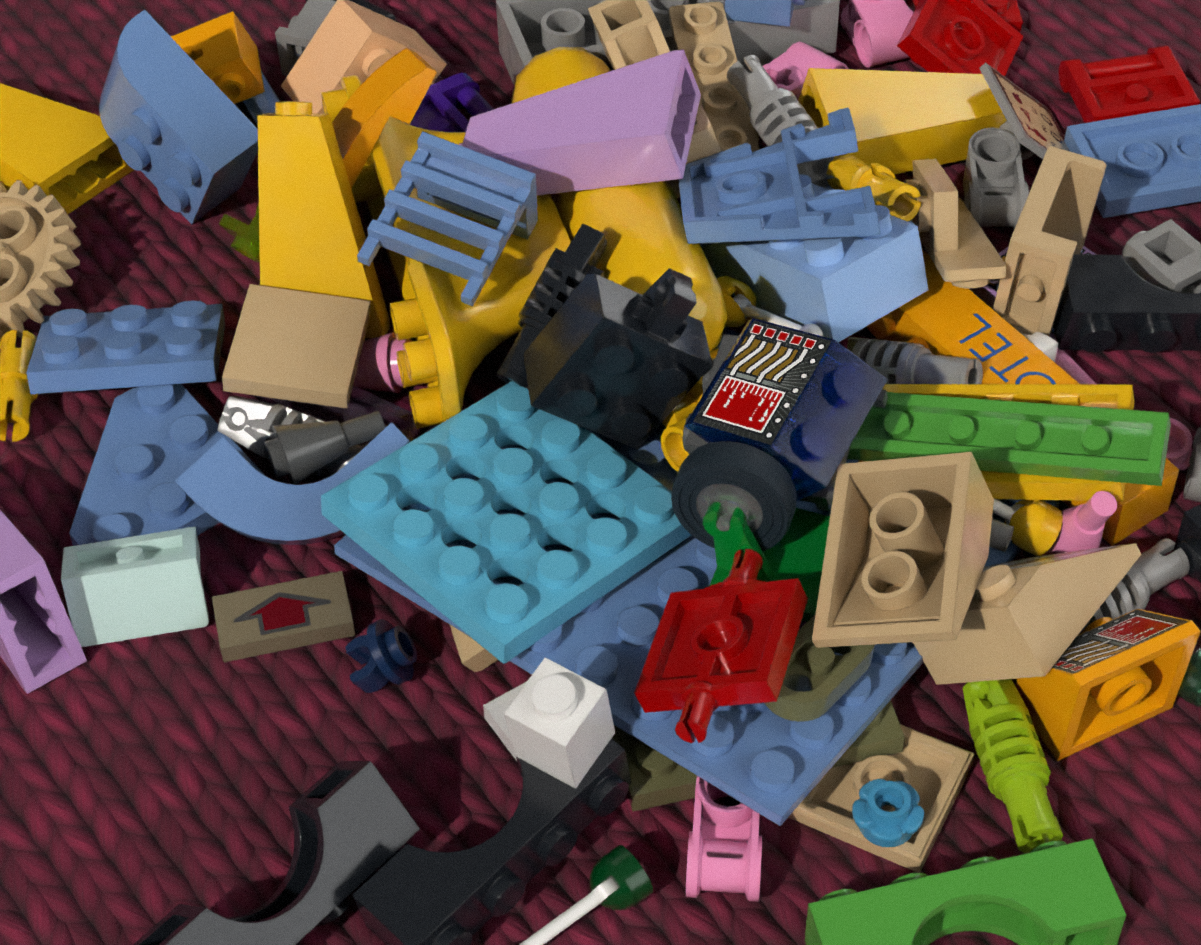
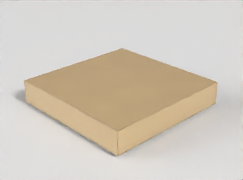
[222,284,371,409]
[788,724,974,873]

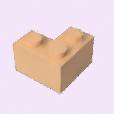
[281,0,447,114]

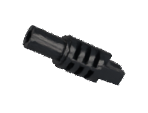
[496,224,607,389]

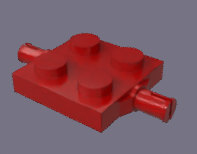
[634,549,808,743]

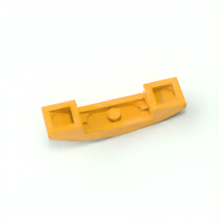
[332,48,437,189]

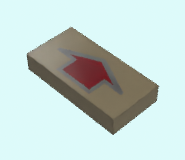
[212,571,355,662]

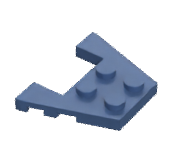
[678,108,881,244]

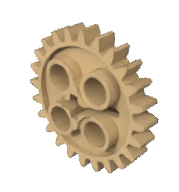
[0,180,81,341]

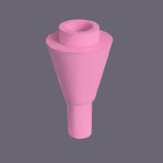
[1043,491,1117,555]

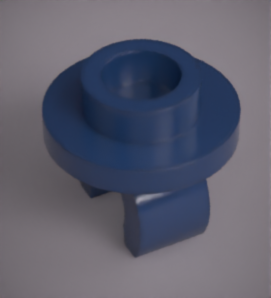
[345,619,417,693]

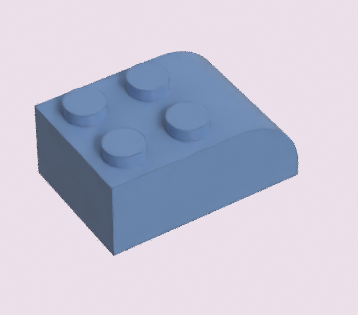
[99,10,258,225]

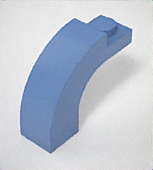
[175,422,410,545]

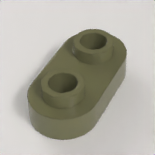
[765,614,875,722]

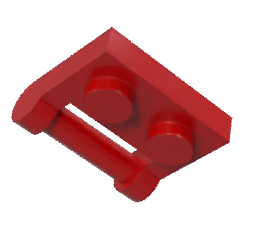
[1059,45,1200,123]

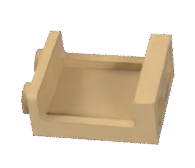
[993,145,1107,337]

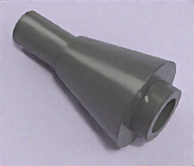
[265,411,385,485]

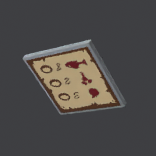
[979,62,1069,160]

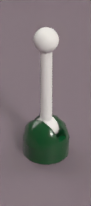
[519,845,653,945]

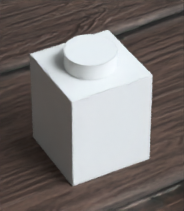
[504,658,615,789]

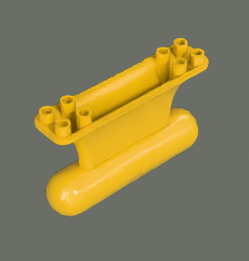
[321,47,727,429]

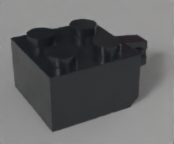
[523,268,713,450]

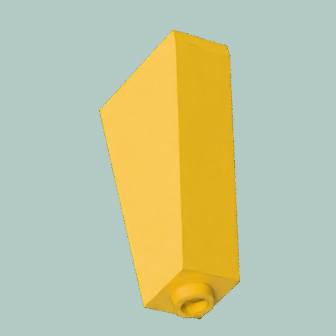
[798,68,1007,175]
[0,83,134,214]
[257,101,390,338]

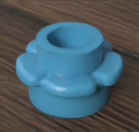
[852,779,924,847]

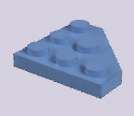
[69,384,265,546]

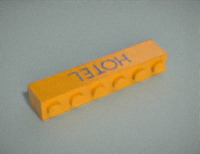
[867,249,1179,546]

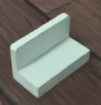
[61,527,209,647]

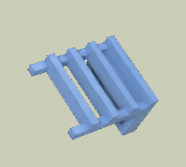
[357,131,538,306]

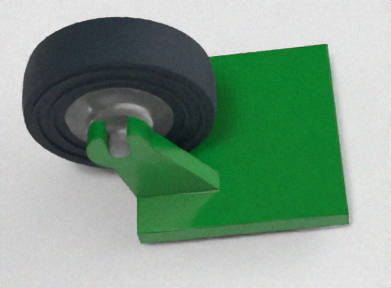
[671,441,830,622]

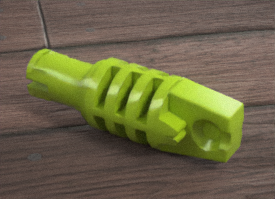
[962,679,1063,853]

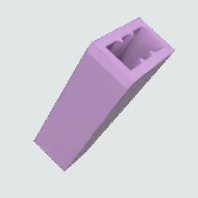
[459,49,701,195]
[0,510,87,694]

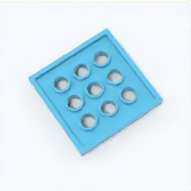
[321,381,691,664]

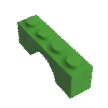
[805,839,1126,945]

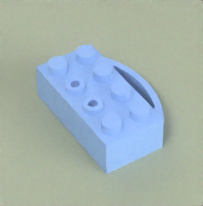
[699,174,929,345]

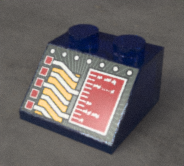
[685,318,888,501]

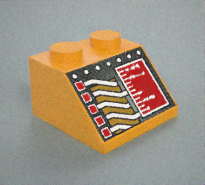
[1015,609,1201,761]

